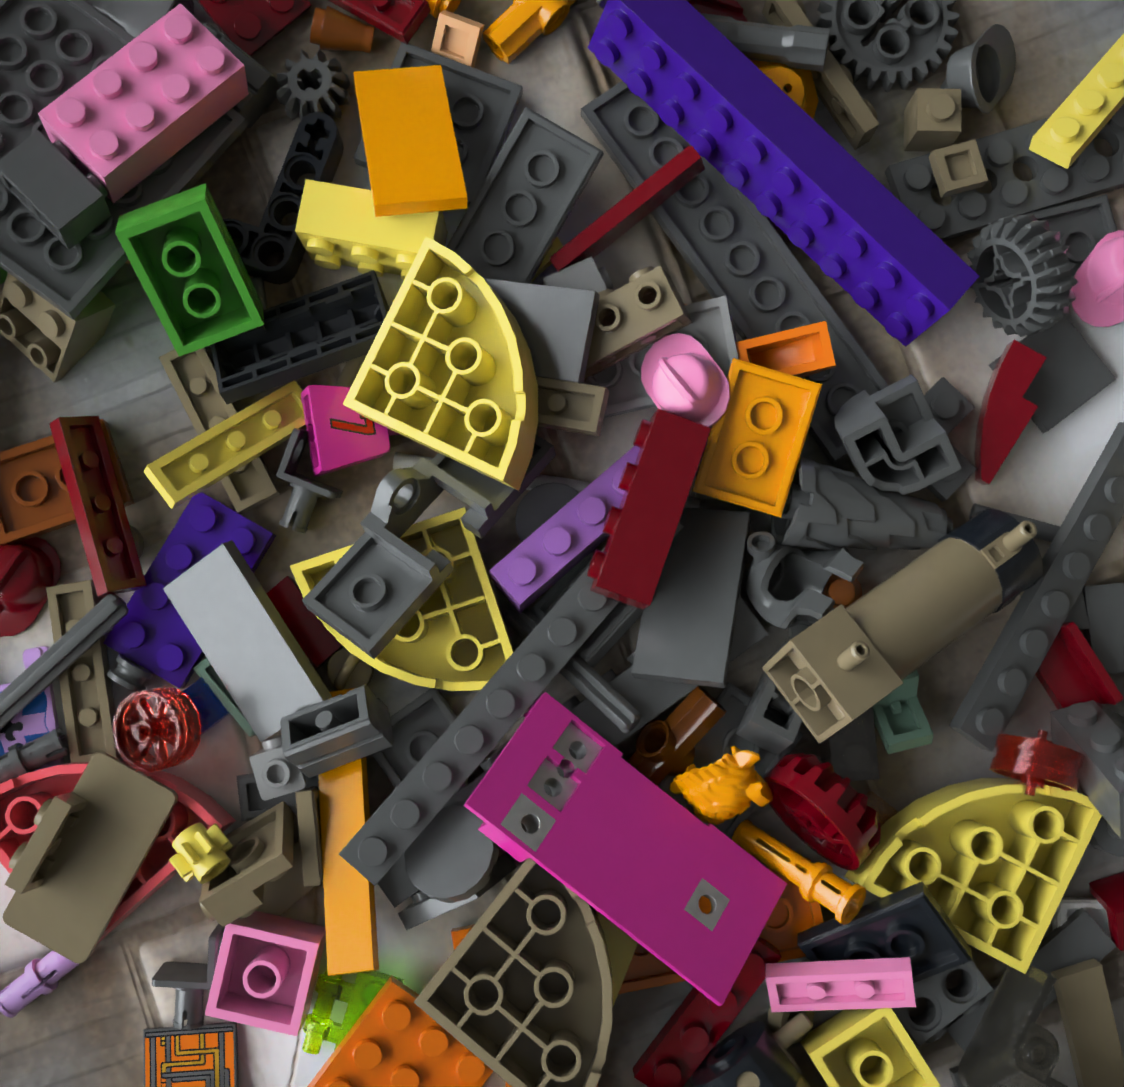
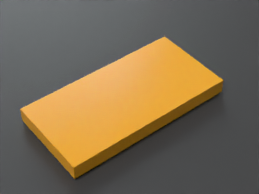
[353,65,468,217]

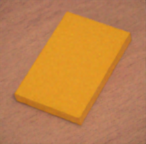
[692,358,823,518]

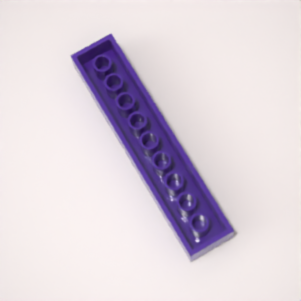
[588,0,980,347]

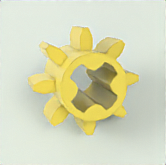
[169,823,233,884]

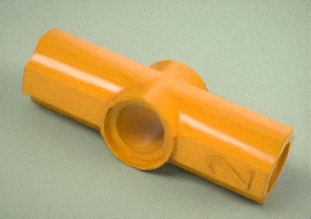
[483,0,576,64]

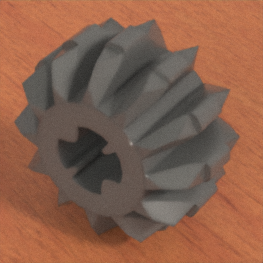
[276,49,350,121]

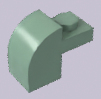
[866,670,934,754]

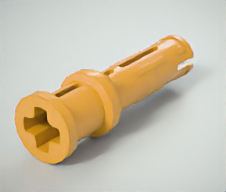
[732,820,867,925]

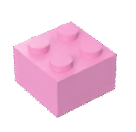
[205,911,326,1036]

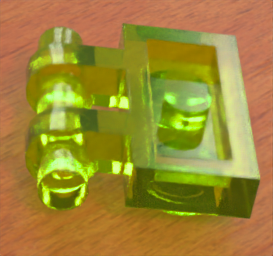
[302,966,404,1054]

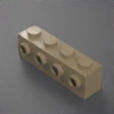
[584,266,693,381]

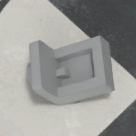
[249,735,307,801]

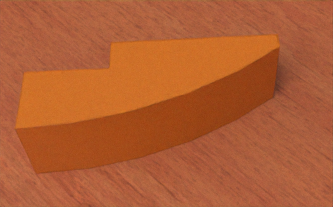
[736,321,836,378]

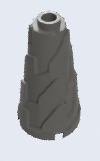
[771,456,953,551]

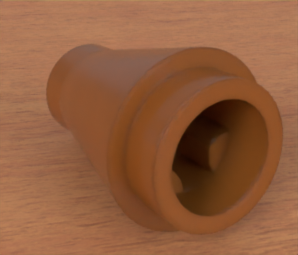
[310,6,375,54]

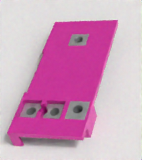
[463,692,787,1006]

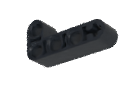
[223,112,344,285]

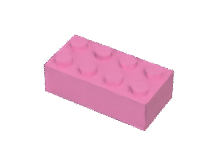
[38,3,249,203]

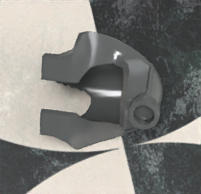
[745,531,864,630]

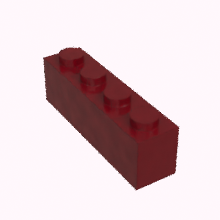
[587,409,711,610]

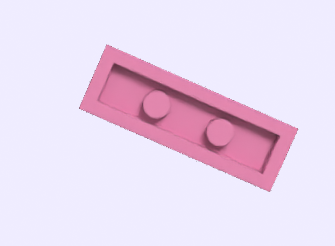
[765,957,916,1012]

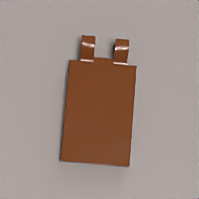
[0,419,135,546]

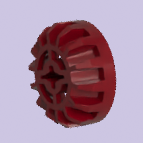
[763,753,881,871]

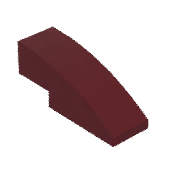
[974,339,1047,485]

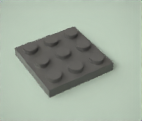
[353,42,523,207]

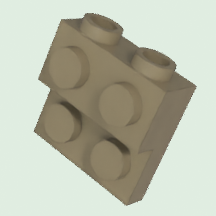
[199,801,294,928]

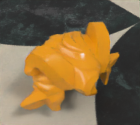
[670,746,773,825]

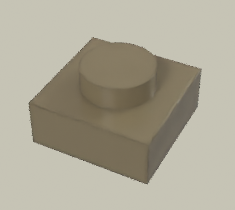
[928,139,988,198]

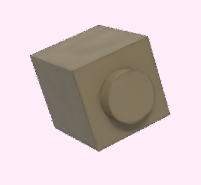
[904,88,962,152]

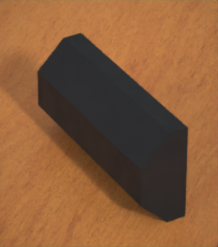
[211,270,389,404]

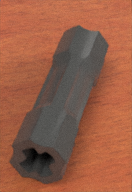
[700,13,830,72]

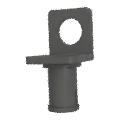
[276,428,343,533]
[152,923,225,1030]

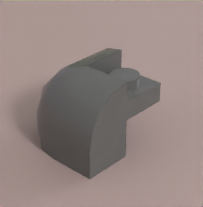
[834,374,962,495]

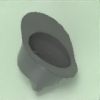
[940,24,1016,114]

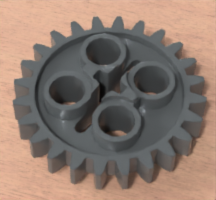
[816,0,960,92]

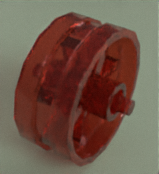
[112,686,202,772]
[989,729,1085,796]

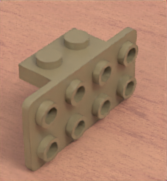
[3,752,178,964]

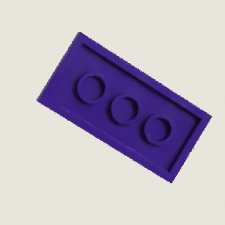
[103,492,277,689]

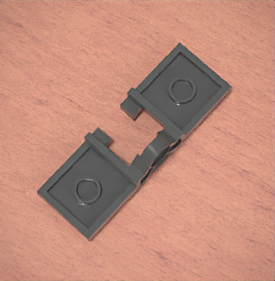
[302,435,556,659]

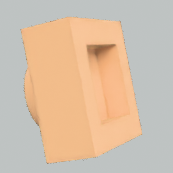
[431,10,485,67]

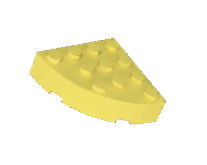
[343,236,538,491]
[290,507,514,691]
[844,778,1102,974]

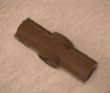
[626,685,727,785]

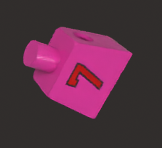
[301,385,401,477]

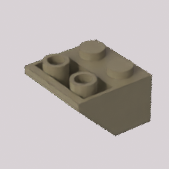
[0,273,116,383]

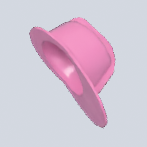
[1071,230,1124,327]
[641,333,730,427]

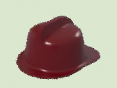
[0,537,61,637]

